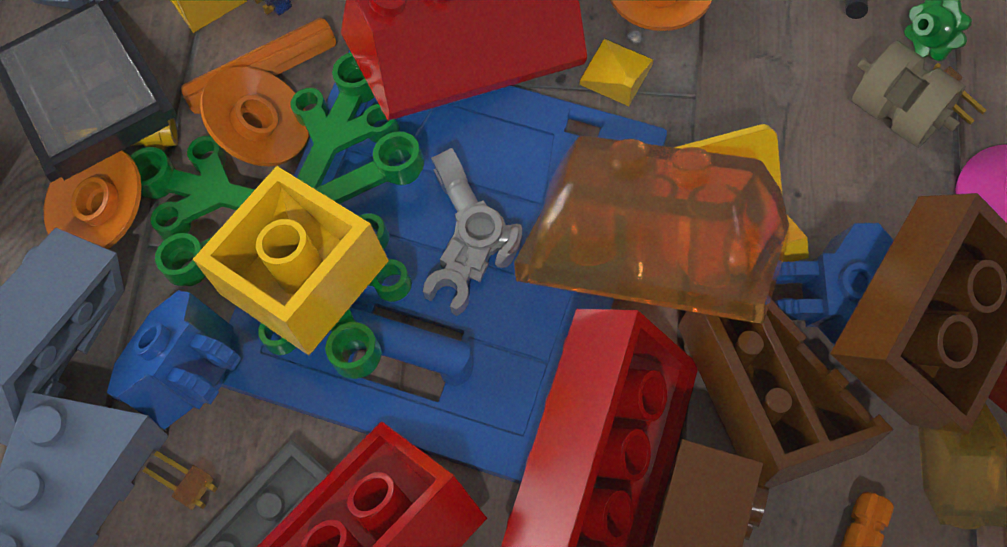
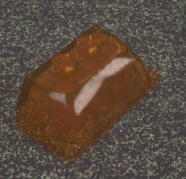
[514,136,789,324]

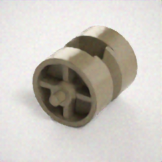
[852,40,966,148]

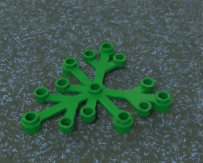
[130,52,424,379]

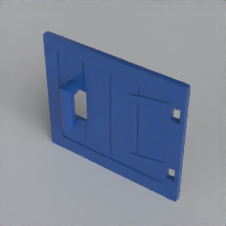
[221,49,667,484]

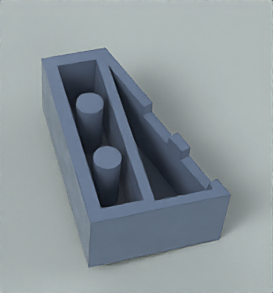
[0,227,124,446]
[0,392,169,547]

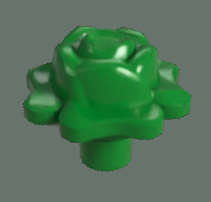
[904,0,972,61]

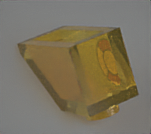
[918,403,1007,529]

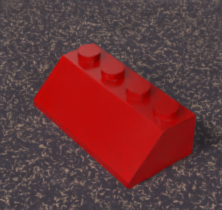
[341,0,588,121]
[501,309,698,547]
[257,421,487,547]

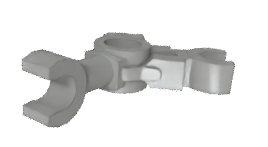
[423,148,522,316]

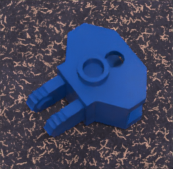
[765,223,894,345]
[107,290,241,430]

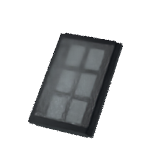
[0,0,178,182]

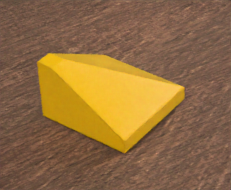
[579,39,654,106]

